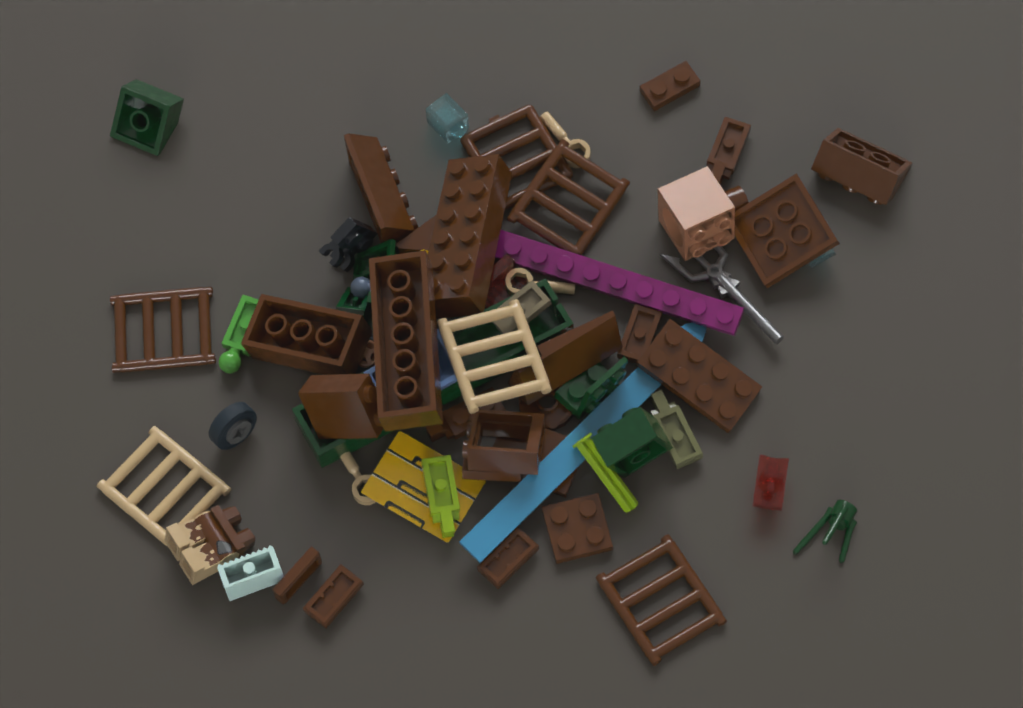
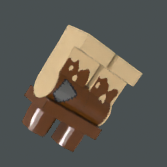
[164,505,255,585]

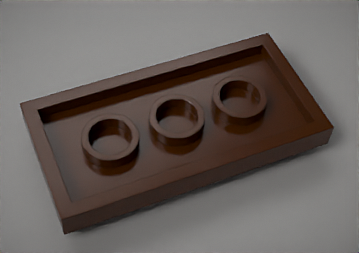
[636,319,762,433]

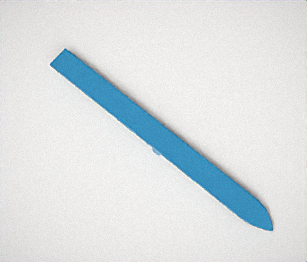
[459,322,707,563]

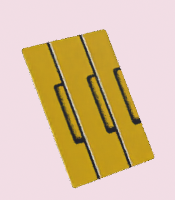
[361,431,486,543]

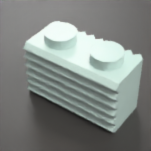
[217,545,284,601]

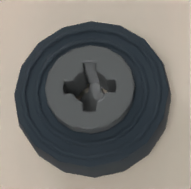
[208,402,257,450]

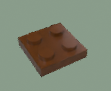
[542,493,613,564]

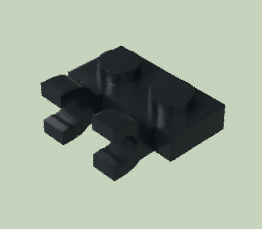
[319,217,378,272]

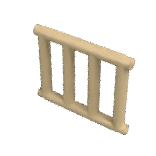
[437,299,552,414]
[96,426,231,546]

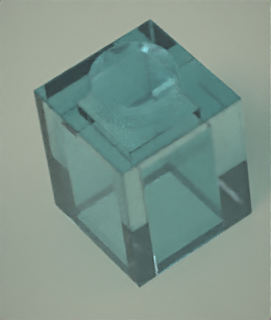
[426,93,469,143]

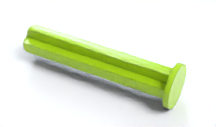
[572,432,638,513]

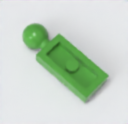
[219,295,259,374]

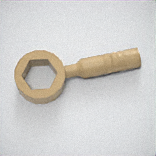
[540,111,591,168]
[505,268,575,296]
[340,452,376,505]

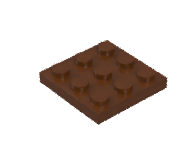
[735,173,840,288]

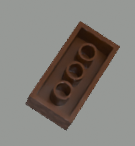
[241,294,373,375]

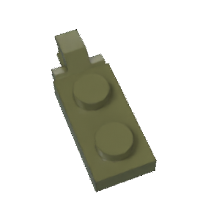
[651,390,703,469]

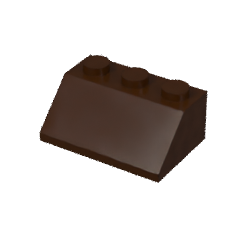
[811,128,912,205]

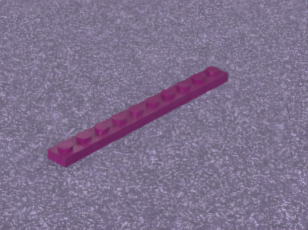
[495,230,744,336]

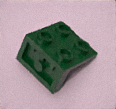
[554,357,629,420]

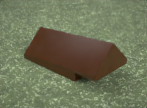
[508,310,623,405]

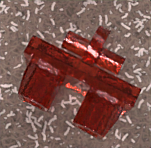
[753,455,789,511]

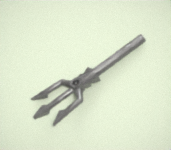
[660,246,784,345]

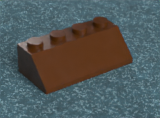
[343,133,418,243]

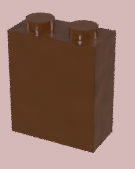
[298,373,384,439]

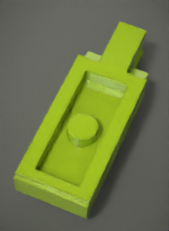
[421,455,460,538]

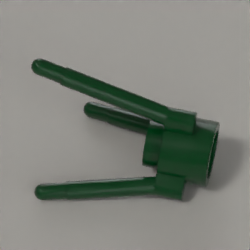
[793,499,857,563]

